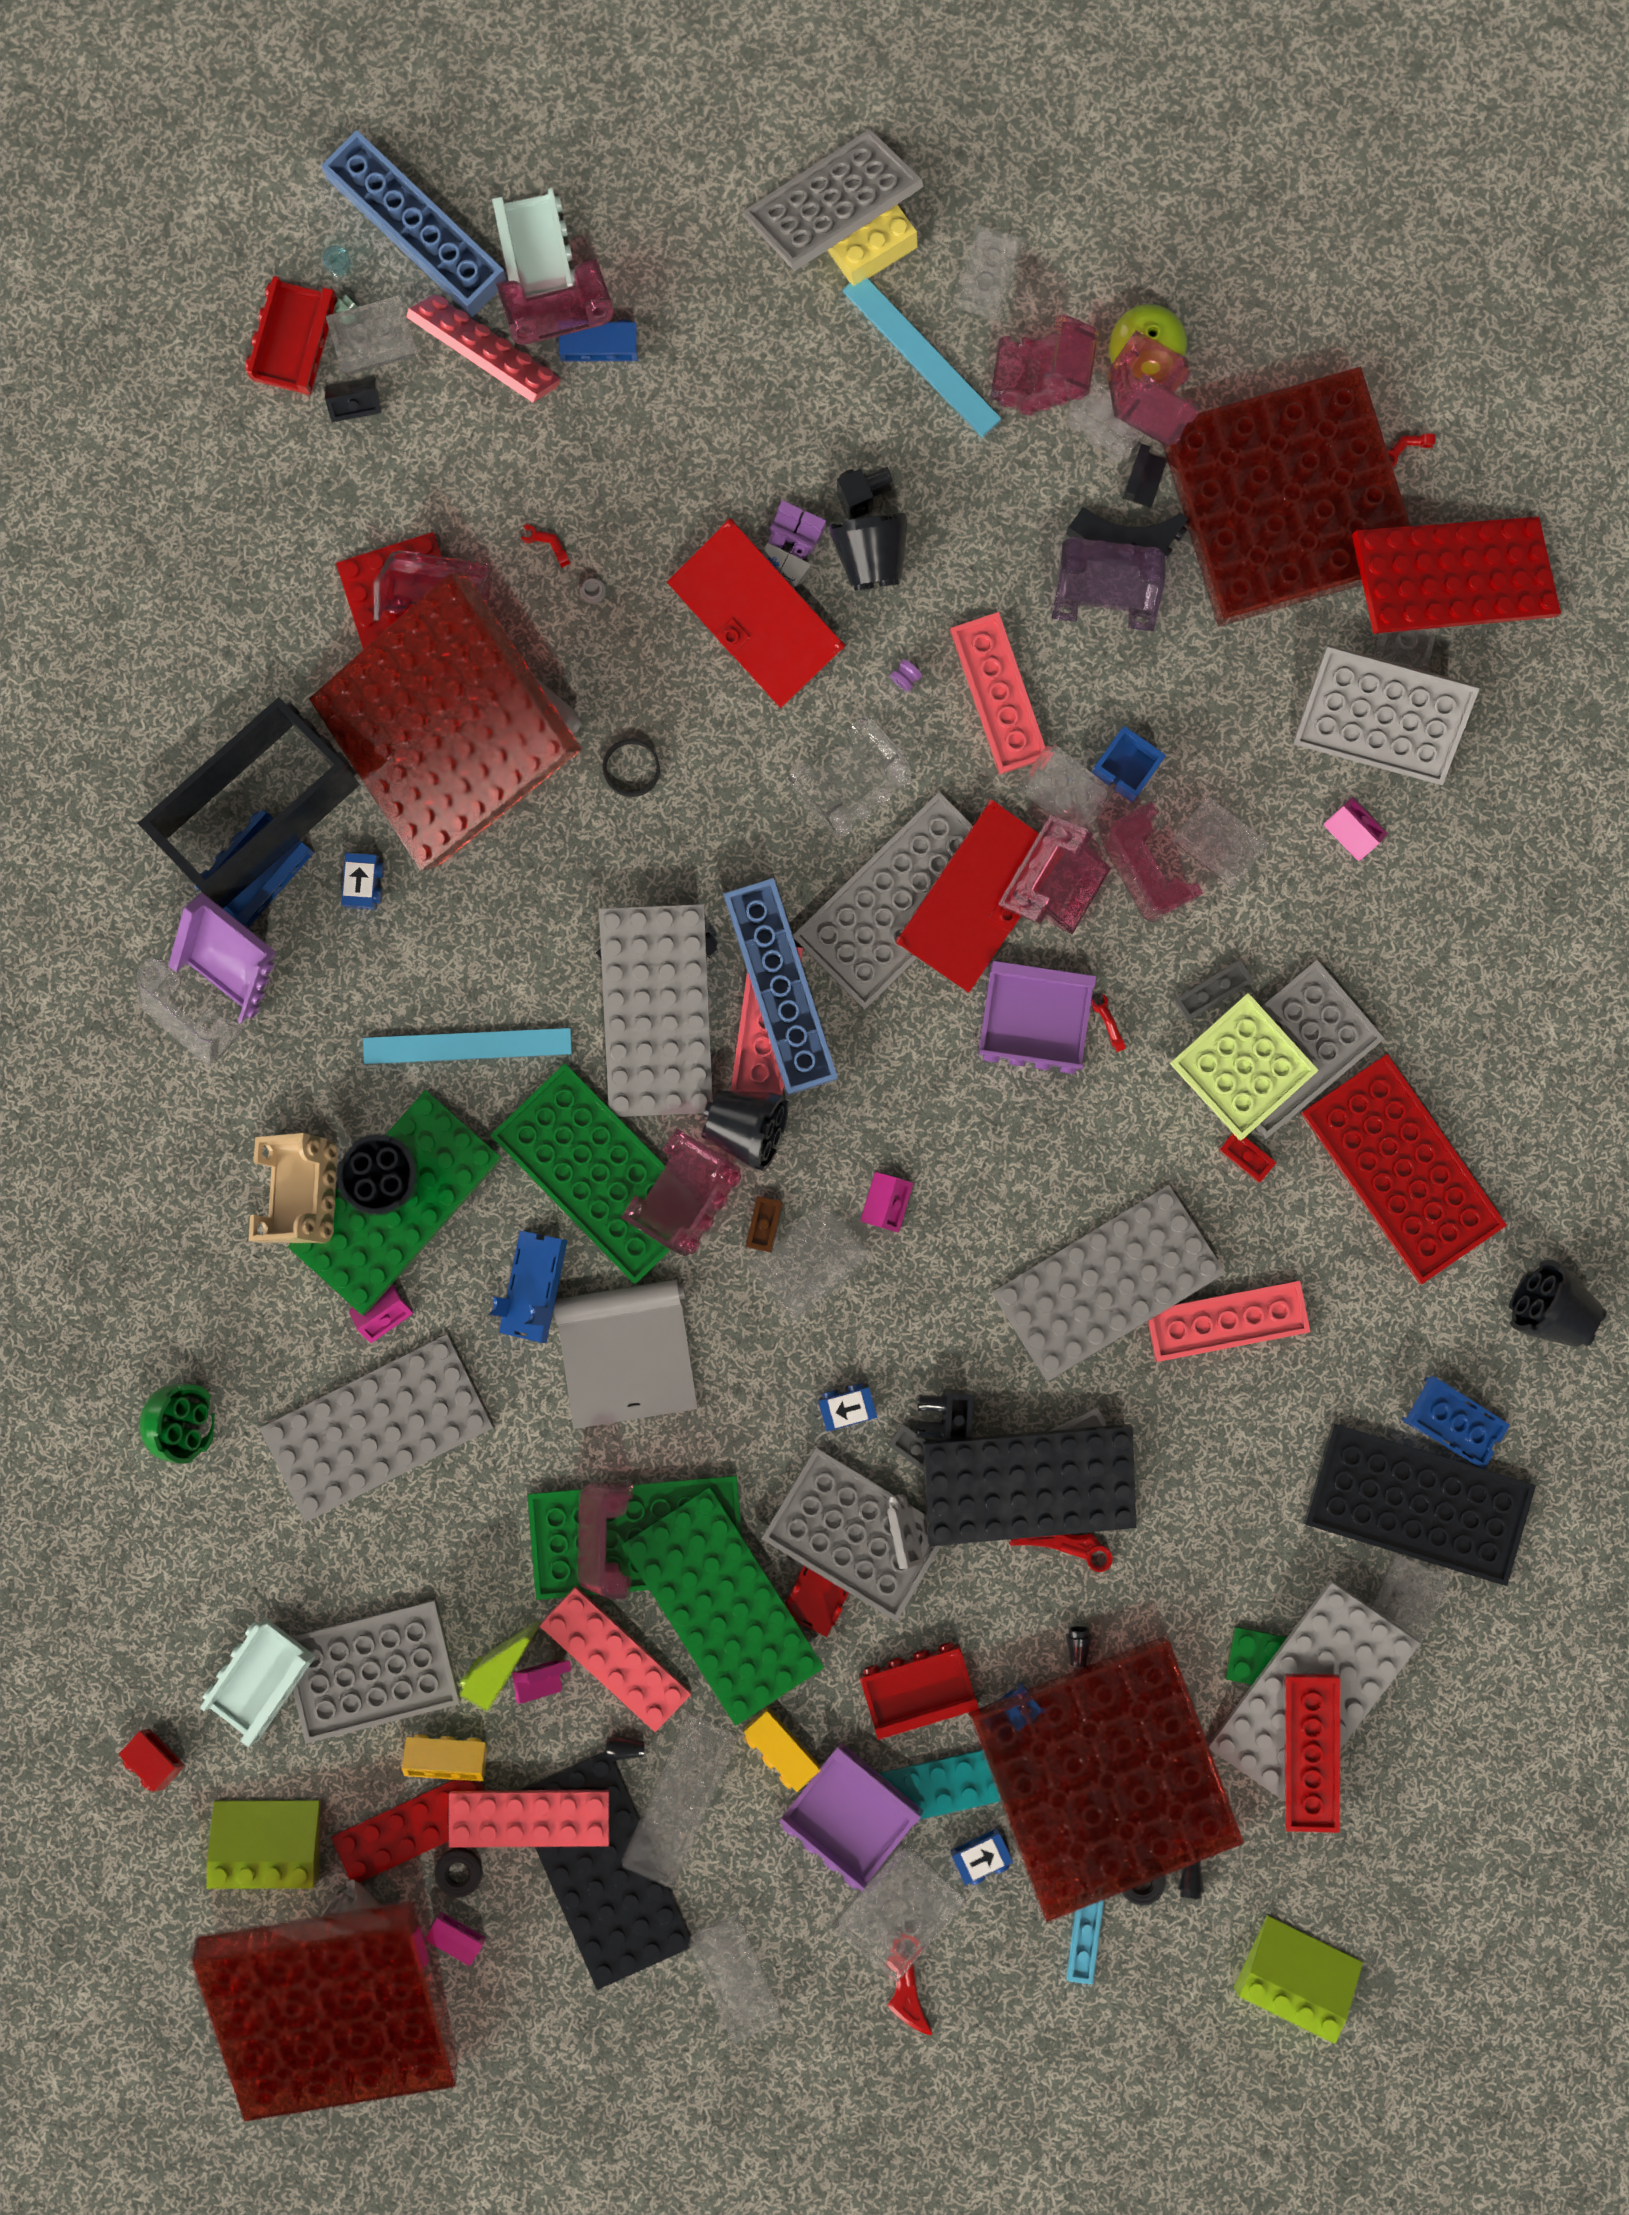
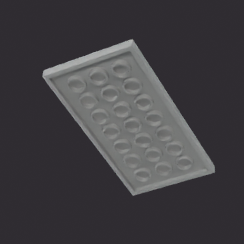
[792,792,973,1010]
[599,904,713,1117]
[992,1185,1226,1382]
[259,1334,494,1522]
[1207,1580,1421,1801]

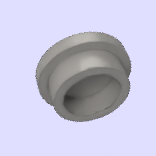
[580,578,606,604]

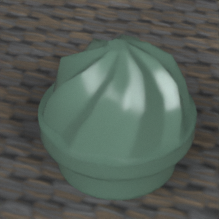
[334,294,361,322]

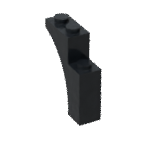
[1066,506,1189,569]

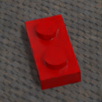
[1218,1133,1276,1183]

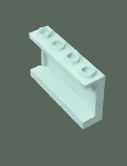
[492,188,578,306]
[200,1618,316,1747]

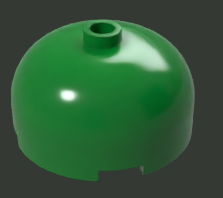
[139,1383,215,1464]

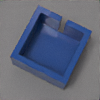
[1090,726,1166,803]

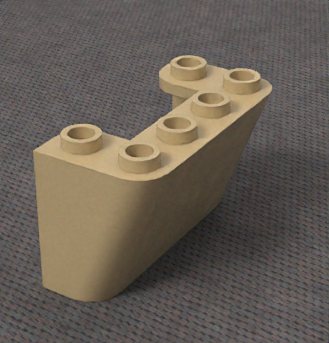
[249,1133,338,1243]

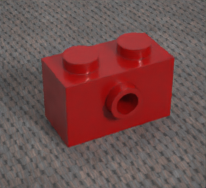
[118,1729,185,1792]

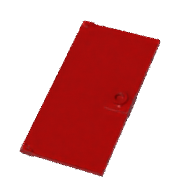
[666,518,846,709]
[895,799,1064,993]

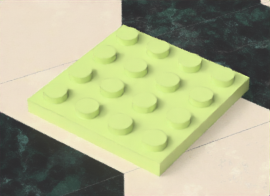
[1170,993,1319,1141]

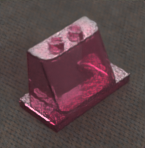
[998,815,1111,935]

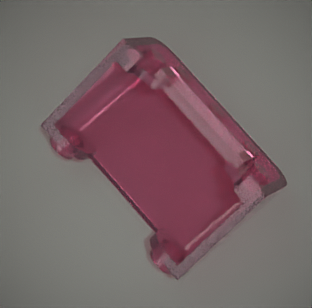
[578,1483,633,1599]

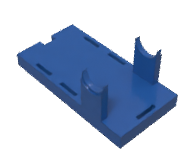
[487,1230,568,1343]
[1401,1376,1510,1469]

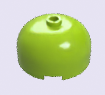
[1109,304,1187,386]

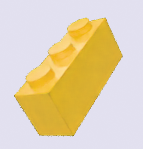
[743,1706,820,1792]
[401,1734,487,1782]

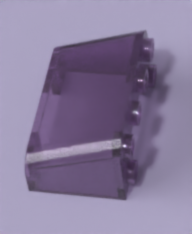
[1051,537,1165,631]

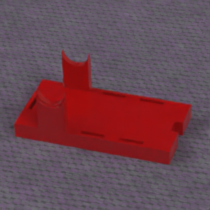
[785,1565,849,1637]

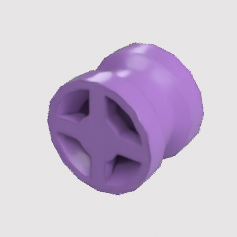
[890,659,922,692]

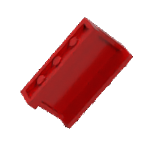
[245,275,337,395]
[859,1642,979,1740]

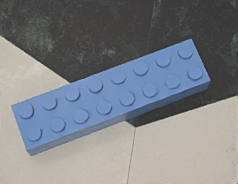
[321,130,507,317]
[724,878,838,1096]

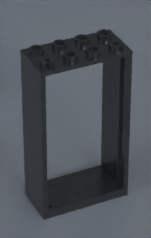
[137,697,360,909]

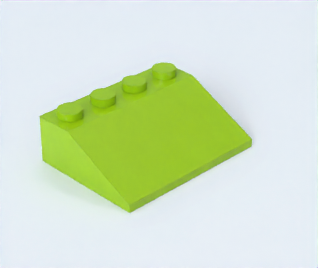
[459,1620,541,1711]
[206,1800,320,1889]
[1233,1915,1363,2044]

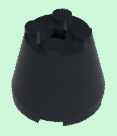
[829,513,908,591]
[701,1090,789,1171]
[337,1134,419,1215]
[1508,1260,1607,1347]

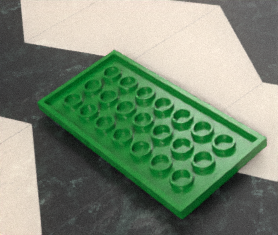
[490,1063,710,1285]
[287,1090,502,1316]
[527,1475,742,1600]
[621,1487,825,1726]

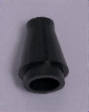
[1066,1626,1092,1668]
[605,1734,644,1761]
[1178,1858,1204,1899]

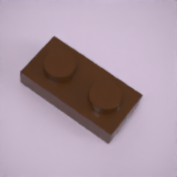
[745,1196,783,1253]

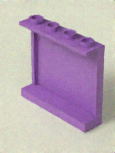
[168,893,276,1024]
[978,961,1096,1074]
[779,1742,924,1891]

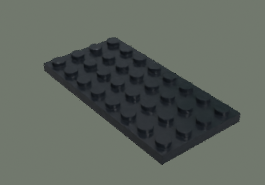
[1303,1423,1536,1586]
[923,1424,1136,1547]
[519,1751,694,1990]

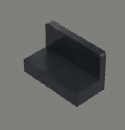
[325,376,382,423]
[1122,443,1167,508]

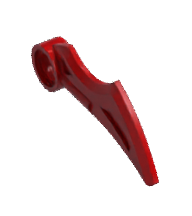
[1009,1533,1113,1572]
[887,1930,932,2035]

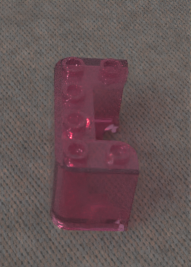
[990,314,1099,416]
[1108,330,1198,446]
[1103,802,1203,922]

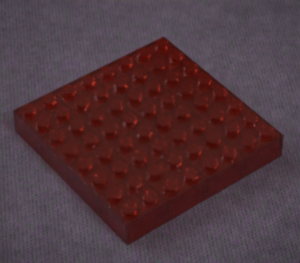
[1159,366,1411,627]
[309,573,582,871]
[968,1637,1244,1923]
[191,1901,458,2122]

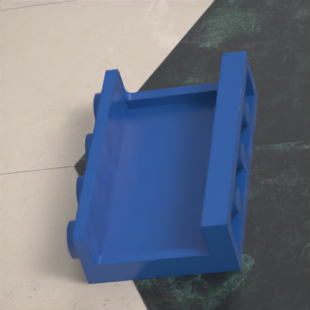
[195,809,314,929]

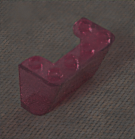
[496,259,613,345]
[621,1128,741,1256]

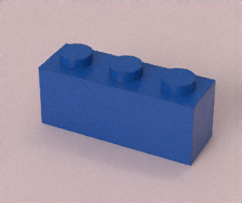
[559,319,638,362]

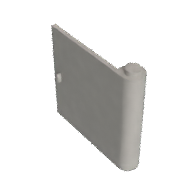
[554,1279,698,1429]

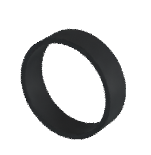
[602,739,660,797]

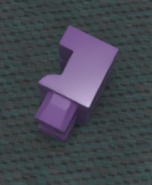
[769,500,826,560]

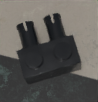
[837,467,893,520]
[916,1389,974,1440]

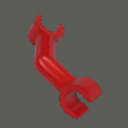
[1380,433,1436,469]
[521,525,571,568]
[1091,994,1126,1053]

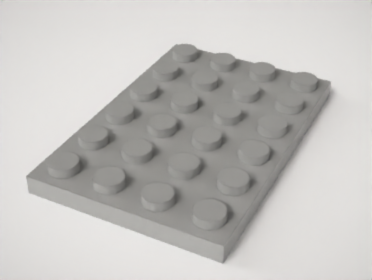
[743,129,924,271]
[1293,644,1480,785]
[1255,960,1385,1139]
[761,1448,941,1622]
[291,1600,461,1744]

